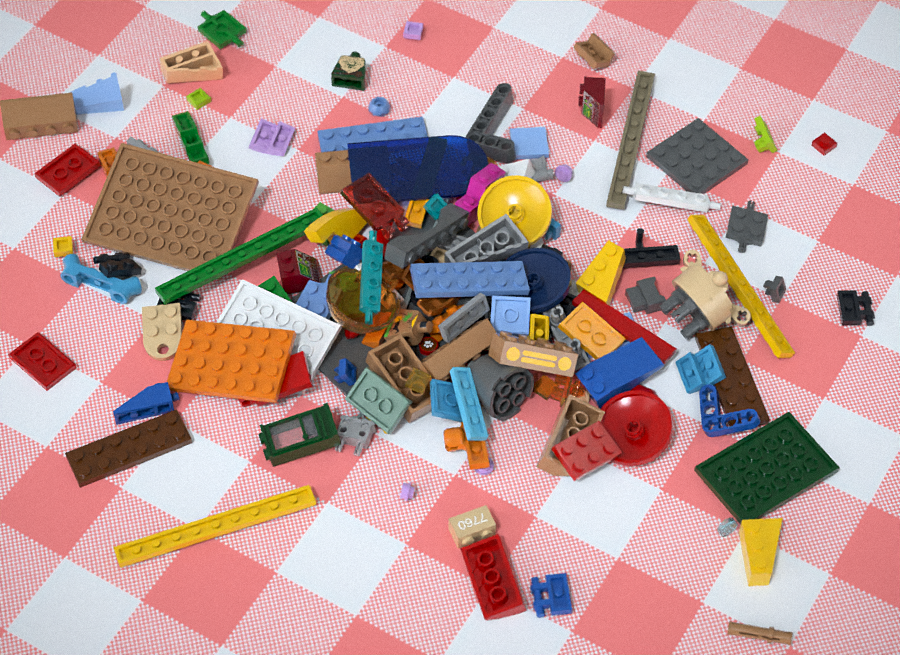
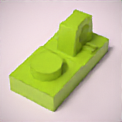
[754,115,778,153]

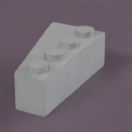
[444,213,529,263]

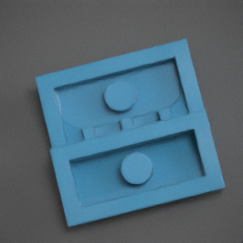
[675,344,726,394]

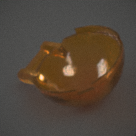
[325,266,401,334]

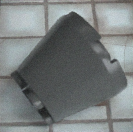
[467,354,534,421]

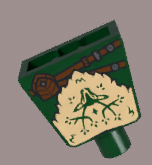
[331,51,366,91]

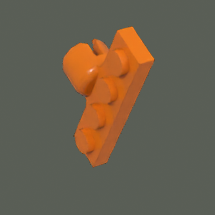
[443,422,490,470]

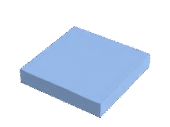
[510,127,549,160]
[491,295,531,336]

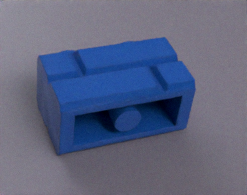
[325,234,362,270]

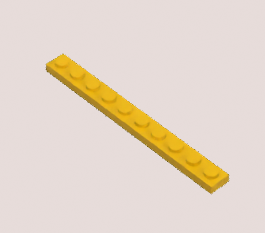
[687,215,795,358]
[113,485,316,568]

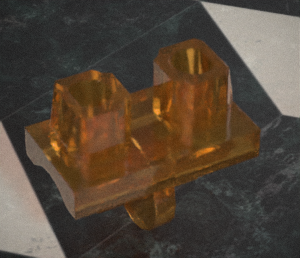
[550,370,584,407]

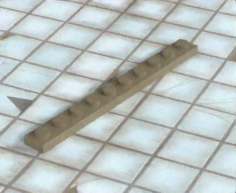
[606,70,655,210]

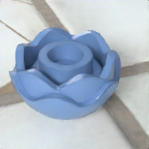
[368,97,391,117]

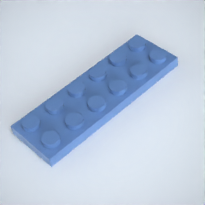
[317,116,429,153]
[410,261,530,298]

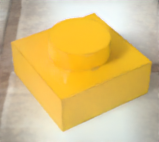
[53,236,73,257]

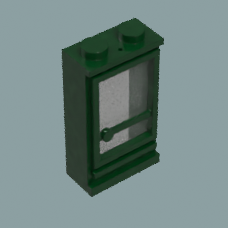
[258,403,341,467]

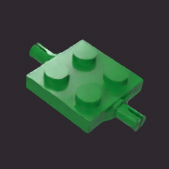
[197,10,247,49]

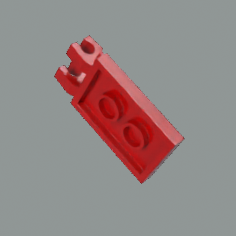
[238,351,313,408]

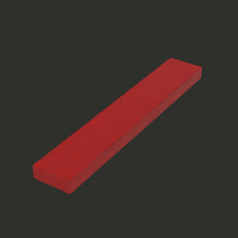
[572,289,677,364]

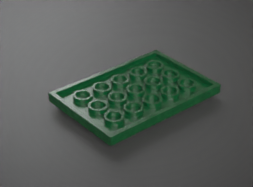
[694,412,840,525]

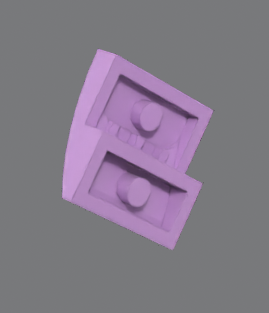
[248,118,295,156]

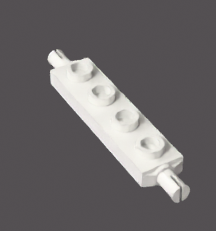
[622,183,721,212]

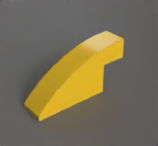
[304,208,376,245]

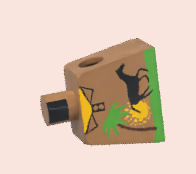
[384,309,433,346]

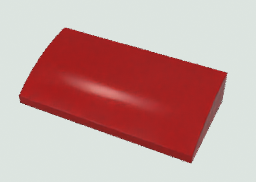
[460,534,527,621]

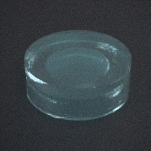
[717,518,738,537]

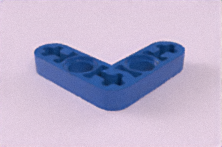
[699,384,760,437]

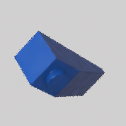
[113,382,174,425]

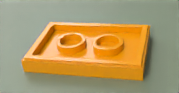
[558,302,626,360]

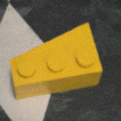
[576,240,626,305]

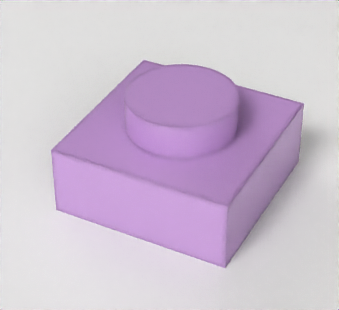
[403,21,423,40]

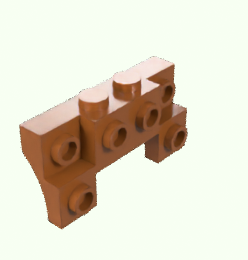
[382,258,461,317]

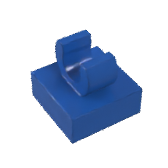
[334,358,356,386]

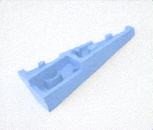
[68,72,124,114]

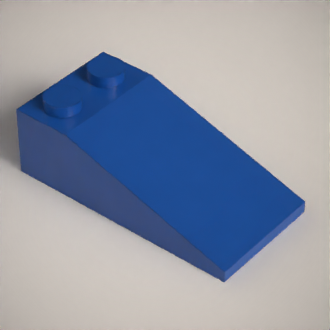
[575,337,664,409]

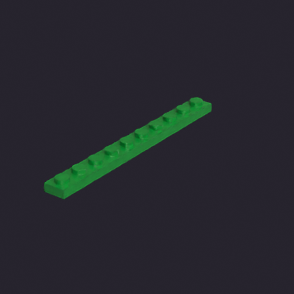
[155,208,323,305]

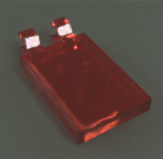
[340,173,409,241]

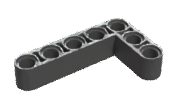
[466,83,516,163]

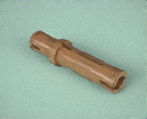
[727,621,793,646]

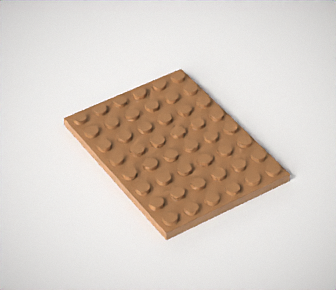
[81,143,259,280]

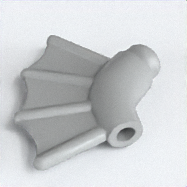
[530,156,554,182]

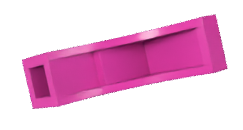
[455,163,506,226]

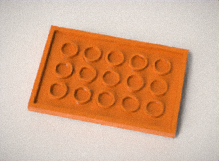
[167,320,297,403]

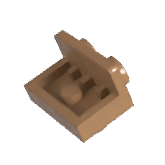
[573,33,615,69]

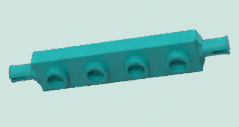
[359,230,383,325]

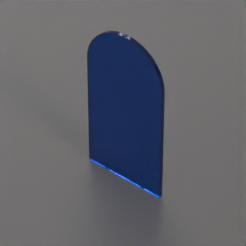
[347,135,489,205]

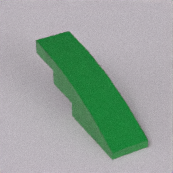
[171,111,210,164]

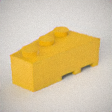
[739,518,782,586]

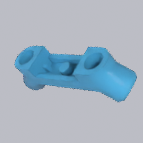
[60,254,142,304]

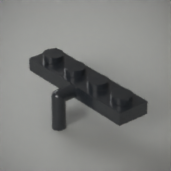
[623,228,680,268]

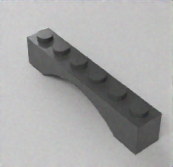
[384,203,469,269]

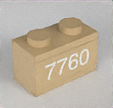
[448,505,496,549]

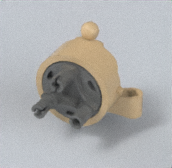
[659,250,751,340]

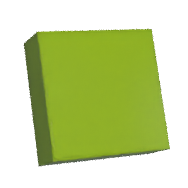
[186,88,211,110]

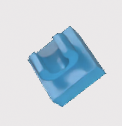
[545,218,561,240]

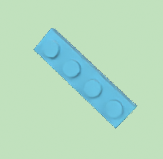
[450,367,488,441]

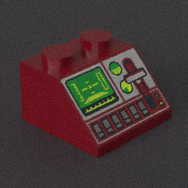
[578,76,606,128]
[276,249,321,294]

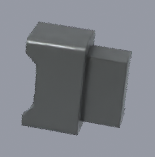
[625,276,666,314]

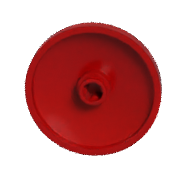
[601,390,673,466]

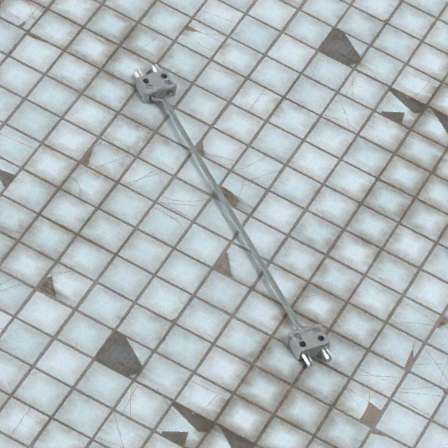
[335,158,473,456]

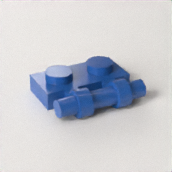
[530,573,572,618]

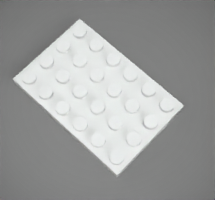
[216,279,342,394]

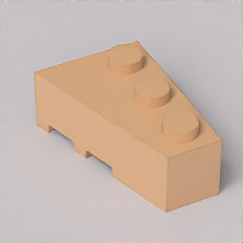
[160,41,223,83]

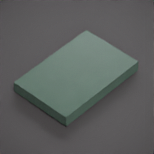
[345,367,412,434]

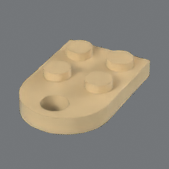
[142,303,182,361]

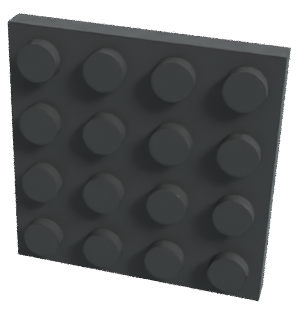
[646,118,749,194]

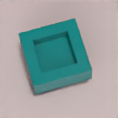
[423,193,448,220]

